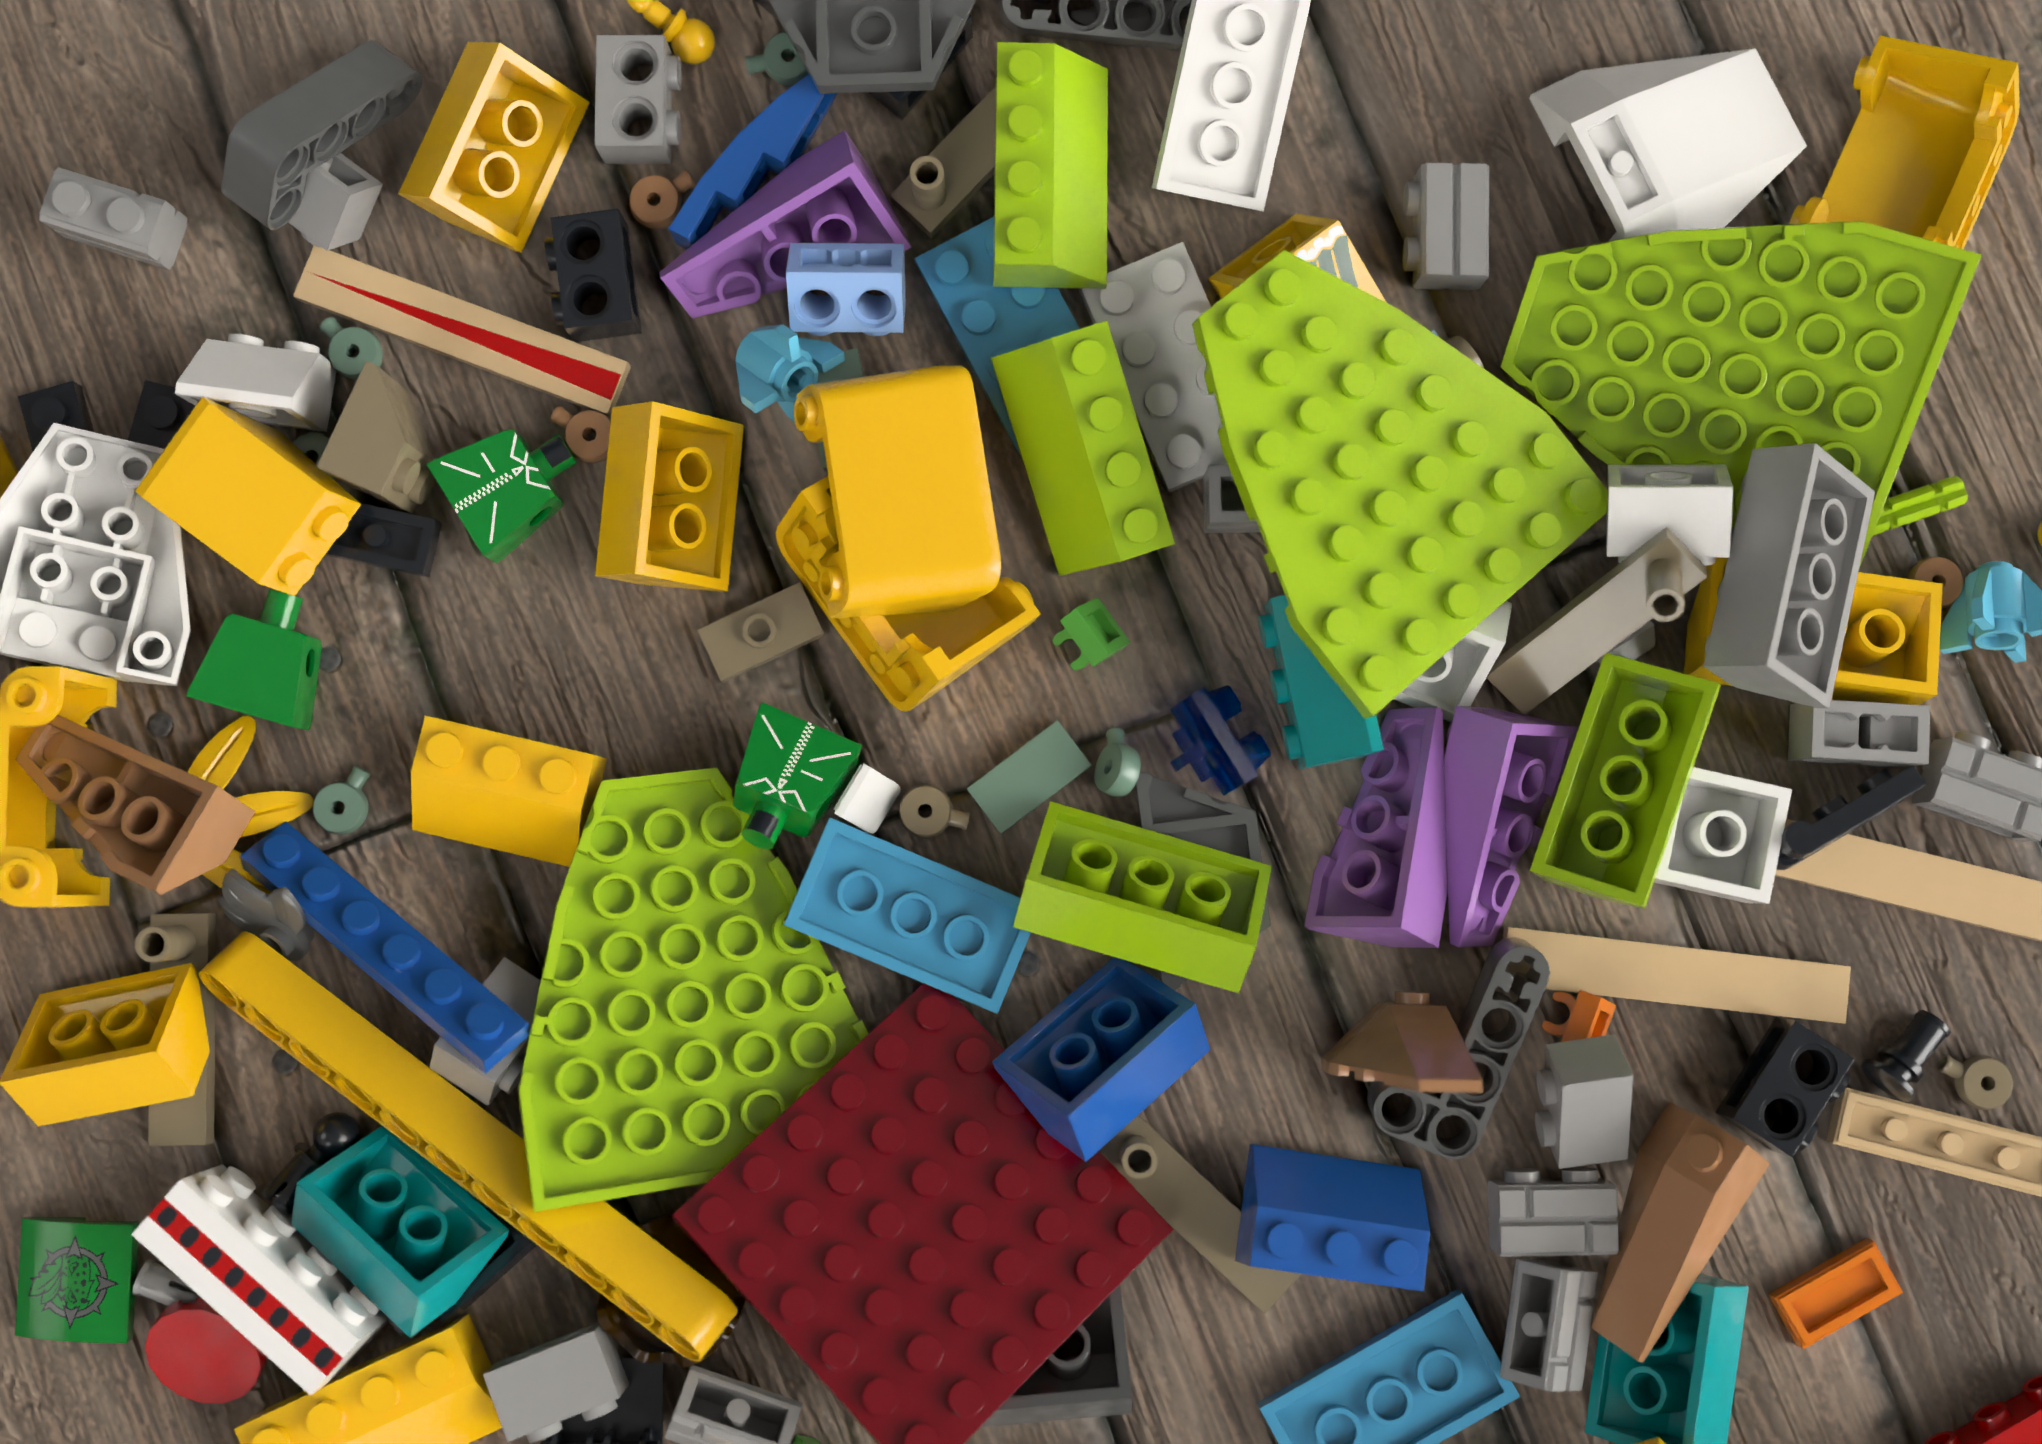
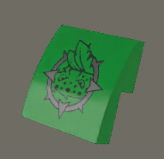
[15,1217,139,1343]

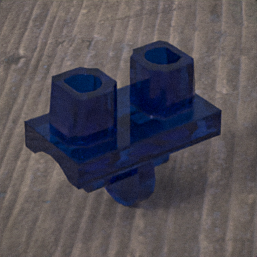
[1170,685,1271,796]

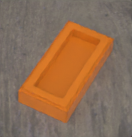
[1768,1238,1903,1349]

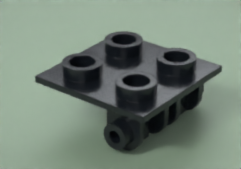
[540,1357,664,1444]

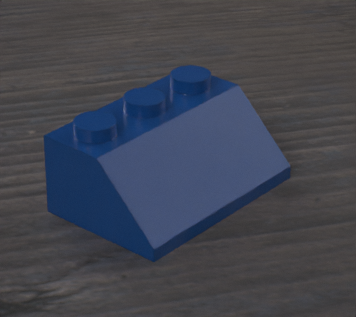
[992,957,1211,1162]
[1235,1144,1430,1292]

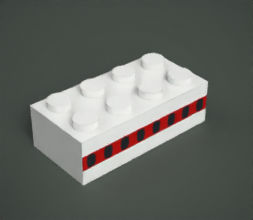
[131,1164,388,1396]

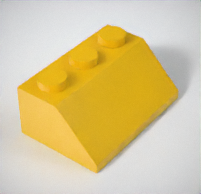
[398,42,590,252]
[595,401,744,592]
[411,716,607,867]
[0,963,210,1126]

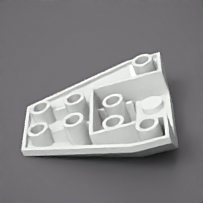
[1529,48,1807,241]
[0,423,191,686]

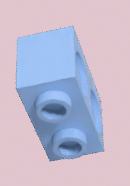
[786,243,906,336]

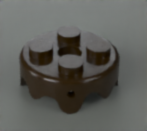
[597,1213,747,1367]

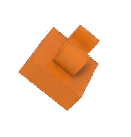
[1542,990,1617,1042]

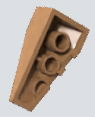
[15,715,255,895]
[1321,991,1482,1093]
[1591,1102,1770,1363]

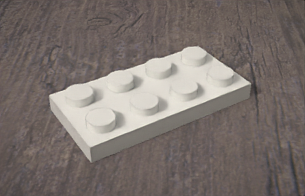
[1152,0,1311,211]
[1079,242,1228,493]

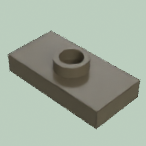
[697,582,825,683]

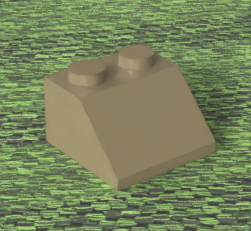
[317,361,435,514]

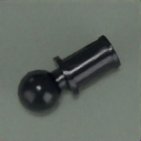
[262,1112,360,1215]

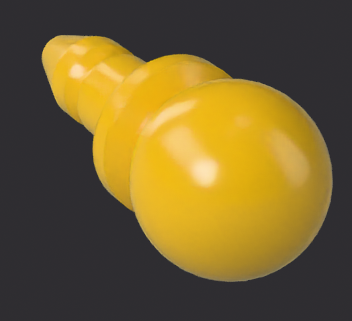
[626,0,715,64]

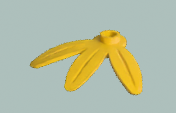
[187,716,314,895]

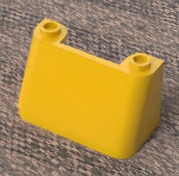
[1789,36,2020,249]
[794,365,1001,618]
[776,476,1041,712]
[0,666,117,907]

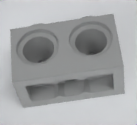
[595,35,682,164]
[1788,700,1930,768]

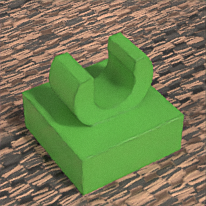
[1052,597,1131,671]

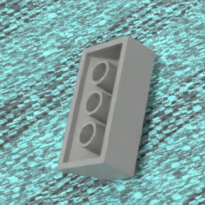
[1703,443,1875,708]

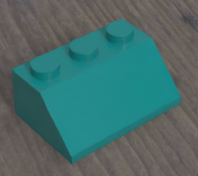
[1258,594,1384,770]
[291,1126,509,1338]
[1585,1274,1749,1444]

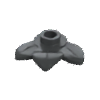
[218,868,314,961]

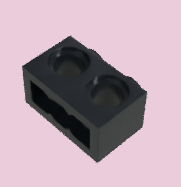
[544,208,642,342]
[1715,1017,1855,1158]

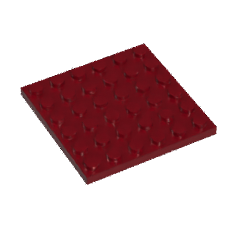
[672,983,1174,1444]

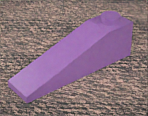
[659,130,911,319]
[1304,706,1447,948]
[1444,706,1578,947]

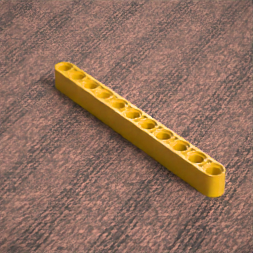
[199,931,737,1362]

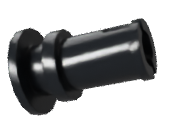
[1861,1010,1951,1102]

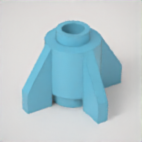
[735,324,845,422]
[1940,561,2042,663]

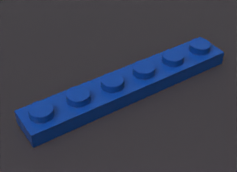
[240,821,530,1074]

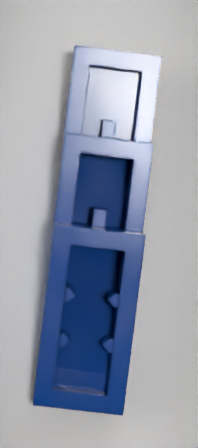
[668,74,838,250]

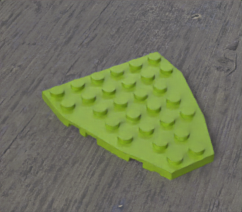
[1500,221,1982,569]
[1192,250,1608,719]
[518,767,869,1212]

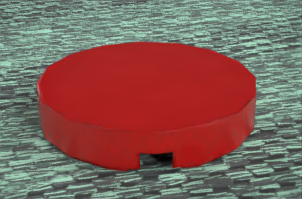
[145,1297,267,1403]

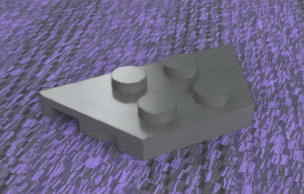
[768,0,976,94]
[1135,772,1271,990]

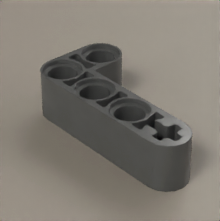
[999,0,1192,51]
[222,40,423,230]
[1367,937,1550,1160]

